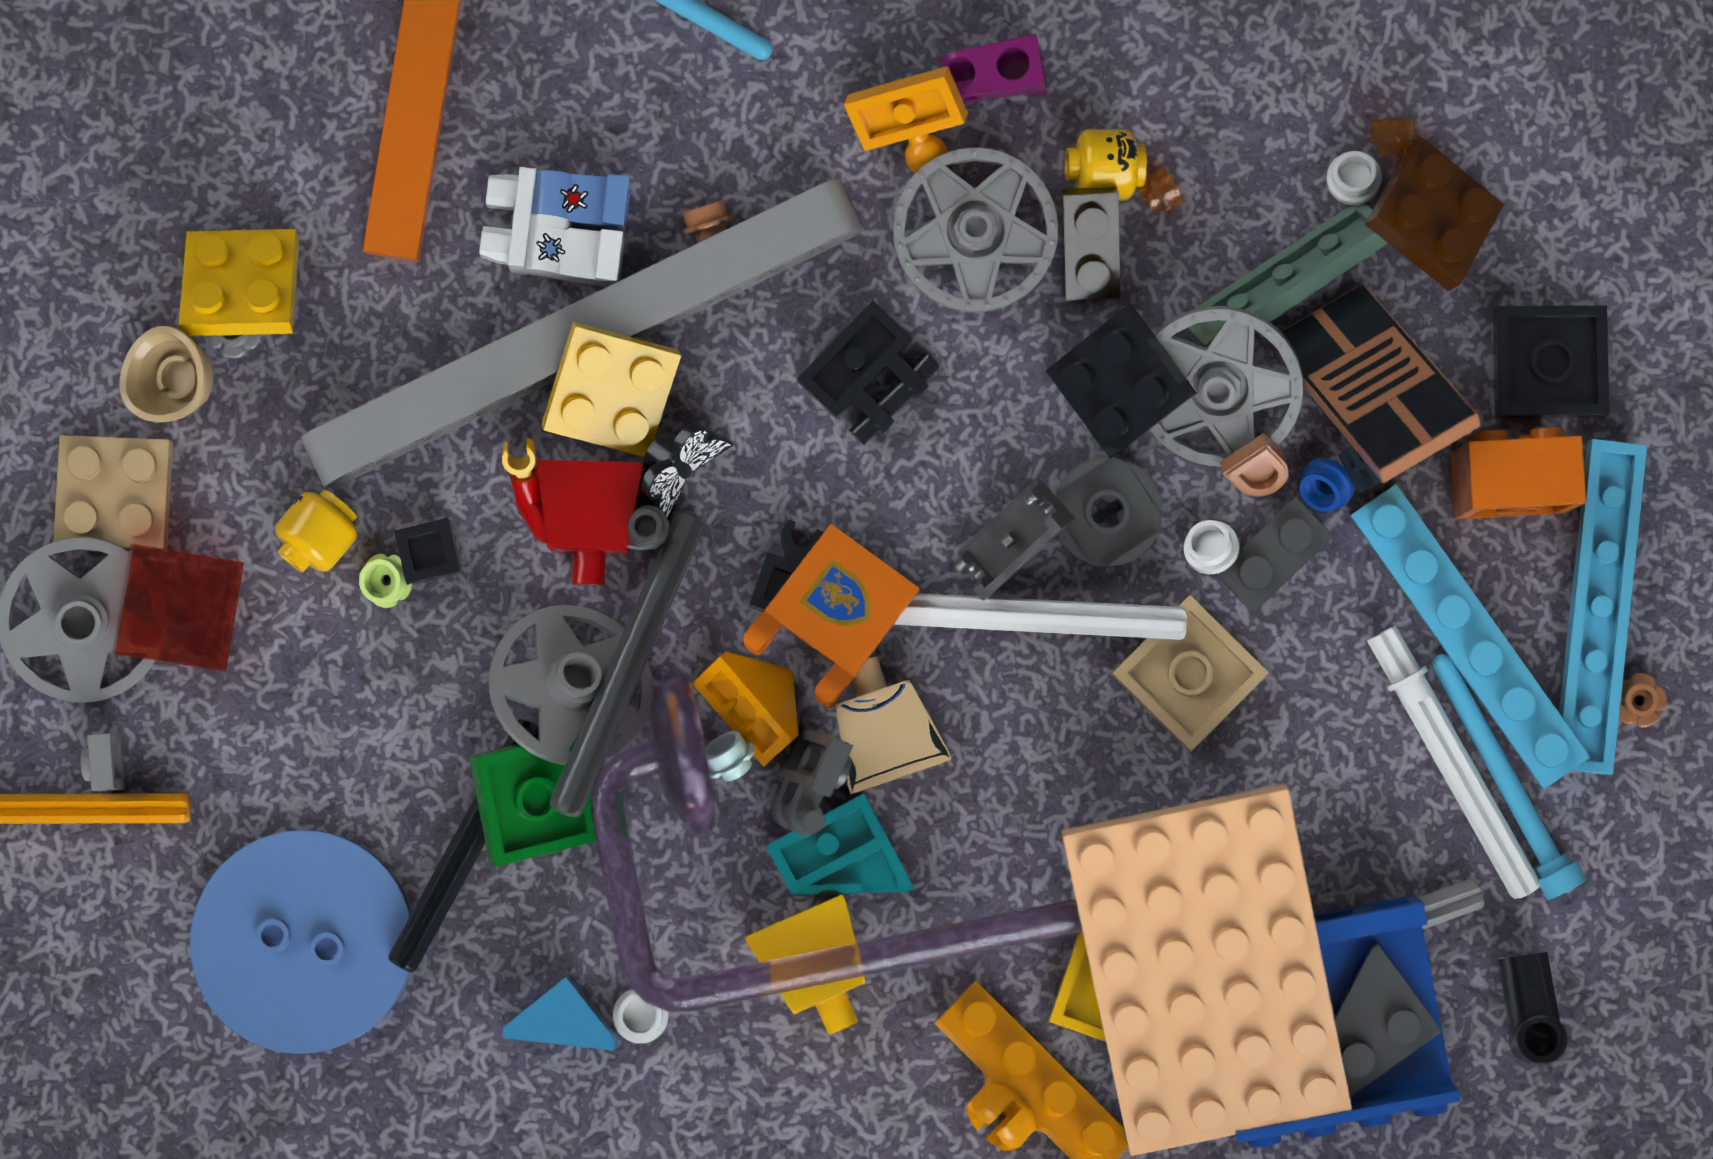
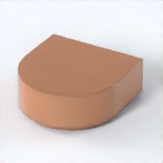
[1220,432,1288,497]

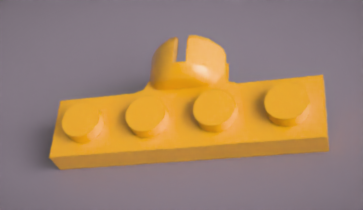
[934,981,1128,1159]

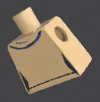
[835,656,952,794]

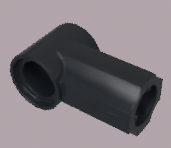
[1498,952,1567,1064]

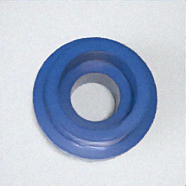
[1299,458,1354,512]

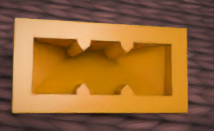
[692,651,799,767]

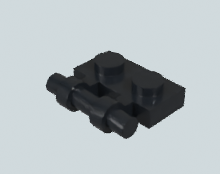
[797,301,940,445]

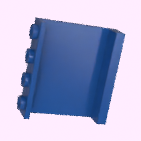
[1235,895,1461,1148]

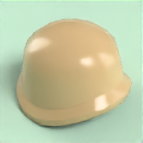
[119,326,215,422]

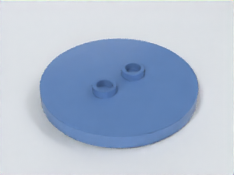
[190,830,411,1054]

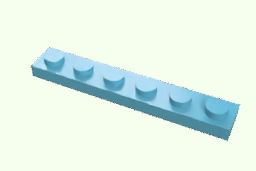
[1559,439,1647,775]
[1350,484,1591,790]

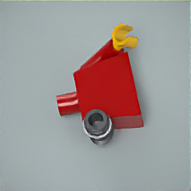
[502,438,669,586]

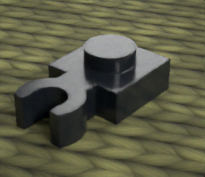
[749,520,823,612]

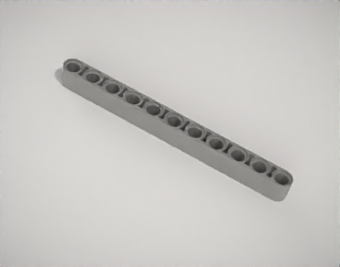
[301,179,864,489]

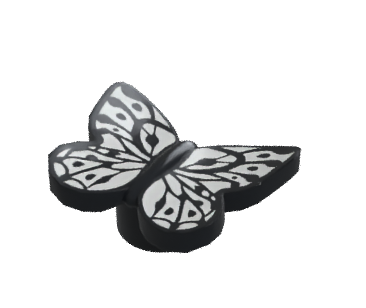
[641,422,733,523]

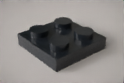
[1045,304,1197,459]
[1493,305,1610,418]

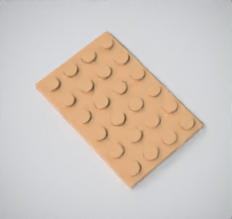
[1061,783,1352,1156]

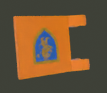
[743,524,920,708]

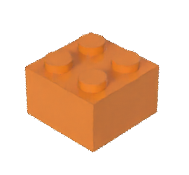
[1449,427,1586,519]

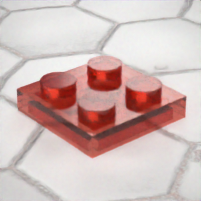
[112,544,244,671]

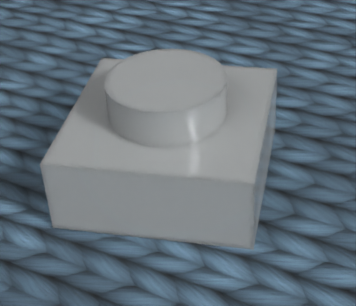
[81,733,126,792]

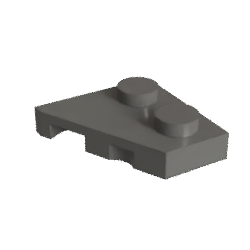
[1334,941,1442,1097]

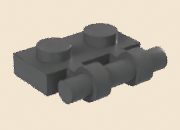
[771,727,853,836]

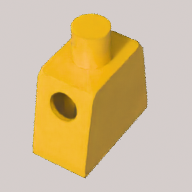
[745,894,866,1035]

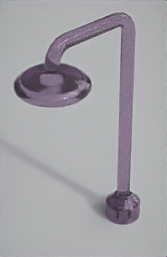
[591,669,1083,1011]

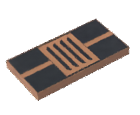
[1271,283,1481,483]

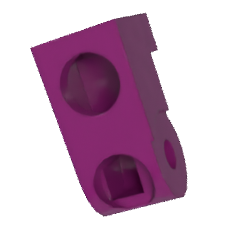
[940,34,1048,104]

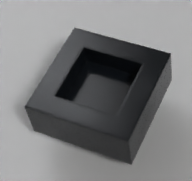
[394,518,463,585]

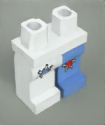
[479,167,631,287]

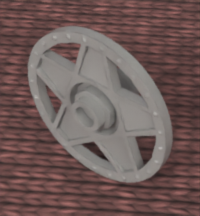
[893,148,1058,312]
[1150,306,1304,467]
[0,537,167,703]
[488,605,654,765]

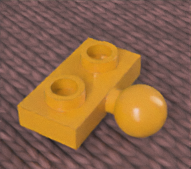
[844,66,968,174]

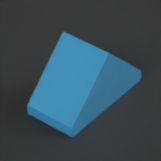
[502,975,619,1051]

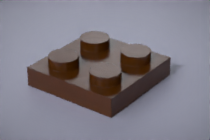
[1365,137,1504,291]

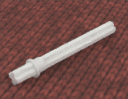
[1367,625,1540,899]

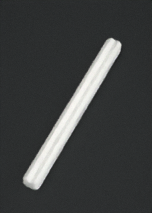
[894,593,1187,640]

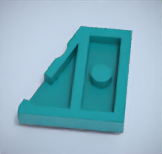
[766,794,914,895]

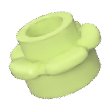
[359,554,412,608]

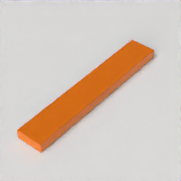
[362,0,462,262]

